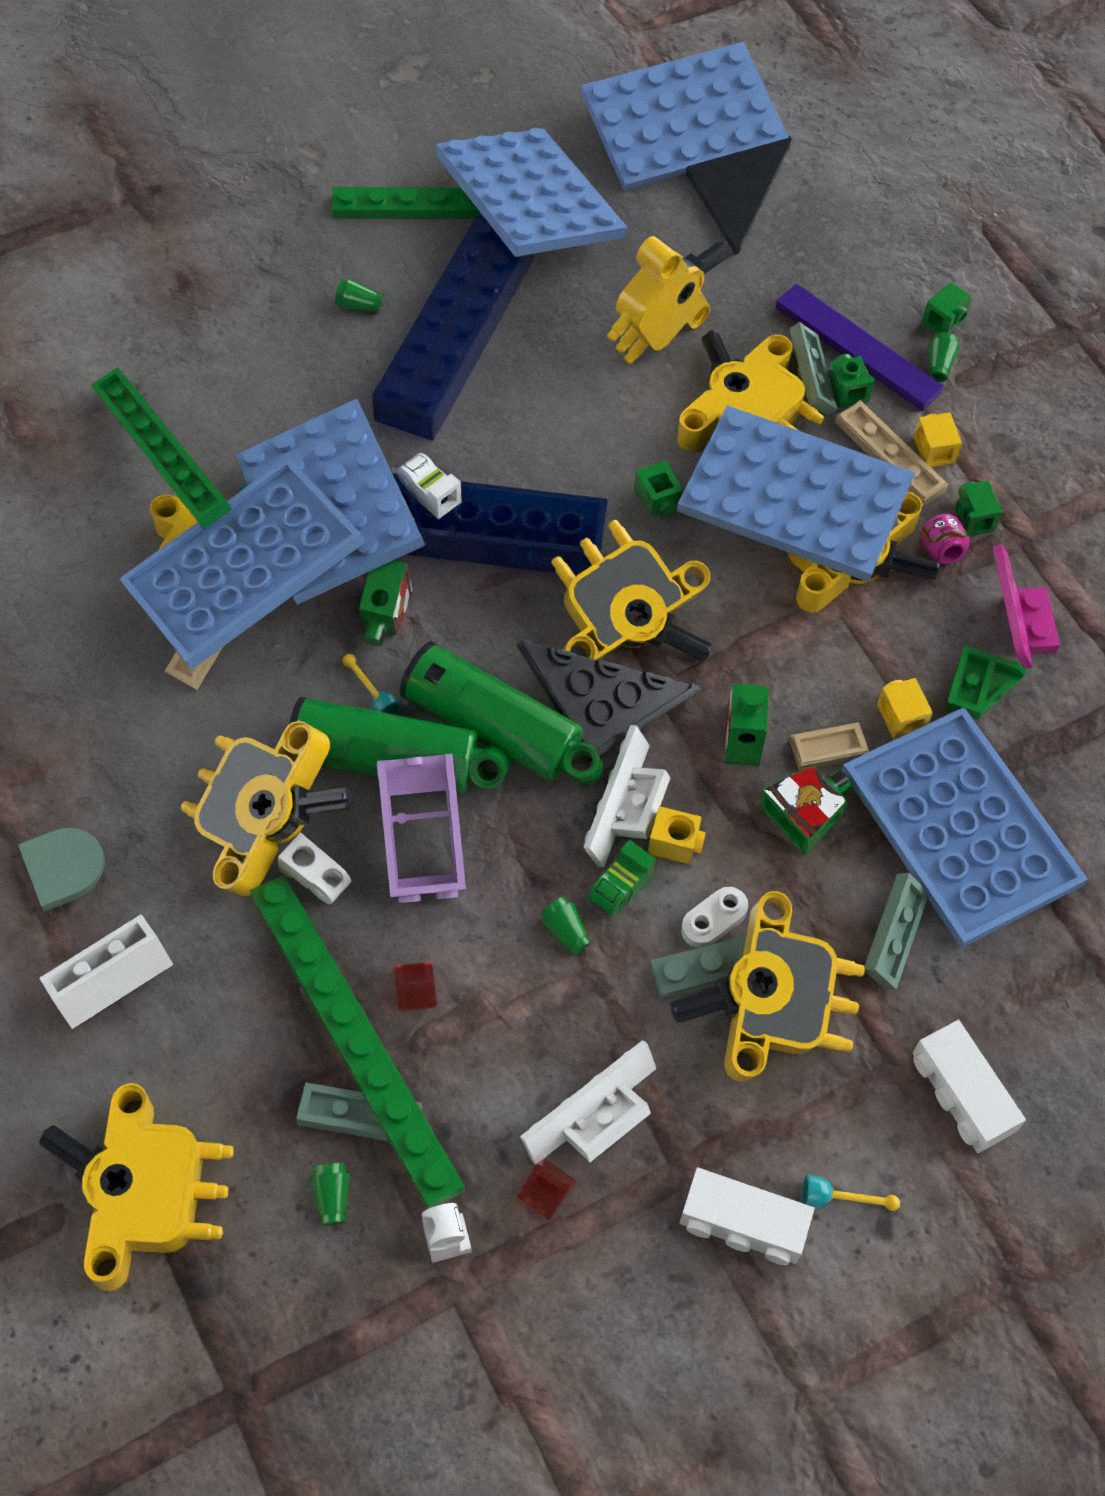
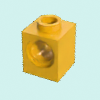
[913,412,962,467]
[877,678,933,740]
[648,806,706,865]

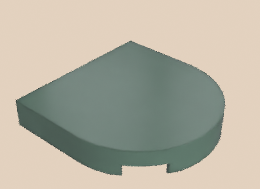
[18,828,106,912]

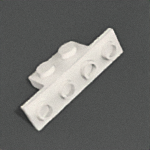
[584,725,670,867]
[520,1040,656,1165]

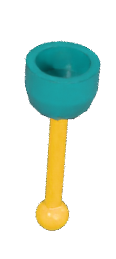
[342,654,402,715]
[801,1174,900,1211]

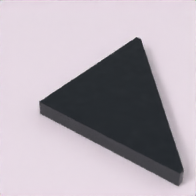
[686,136,792,255]
[516,640,701,761]

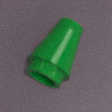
[334,278,383,313]
[928,332,960,382]
[540,897,592,955]
[310,1163,350,1225]

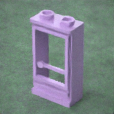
[377,754,466,903]

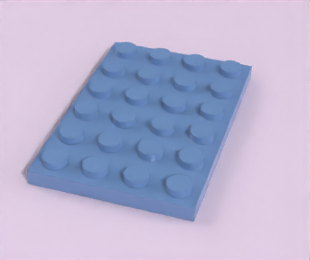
[581,42,788,191]
[435,128,628,257]
[236,399,425,605]
[677,405,915,582]
[119,457,365,670]
[842,707,1088,948]

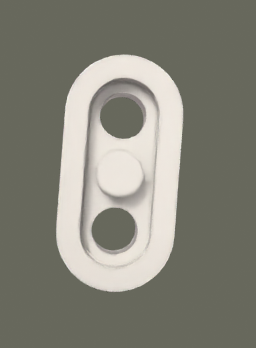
[681,887,748,948]

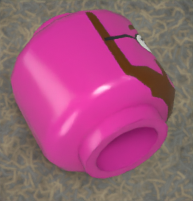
[920,514,970,564]

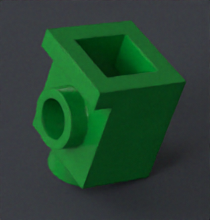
[921,282,971,333]
[828,354,875,408]
[634,460,683,517]
[955,480,1003,537]

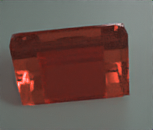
[394,962,437,1011]
[517,1159,577,1220]

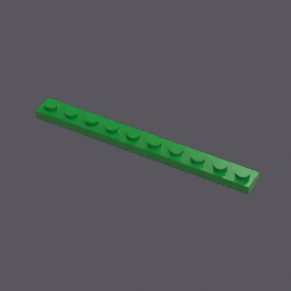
[250,875,465,1209]

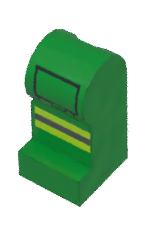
[588,840,656,917]

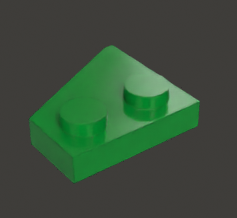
[944,645,1029,720]

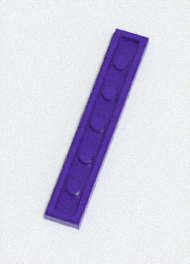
[775,284,944,411]

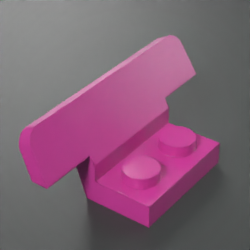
[993,544,1060,669]

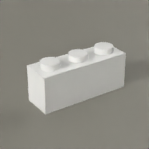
[39,914,173,1029]
[912,1020,1026,1153]
[679,1167,814,1265]

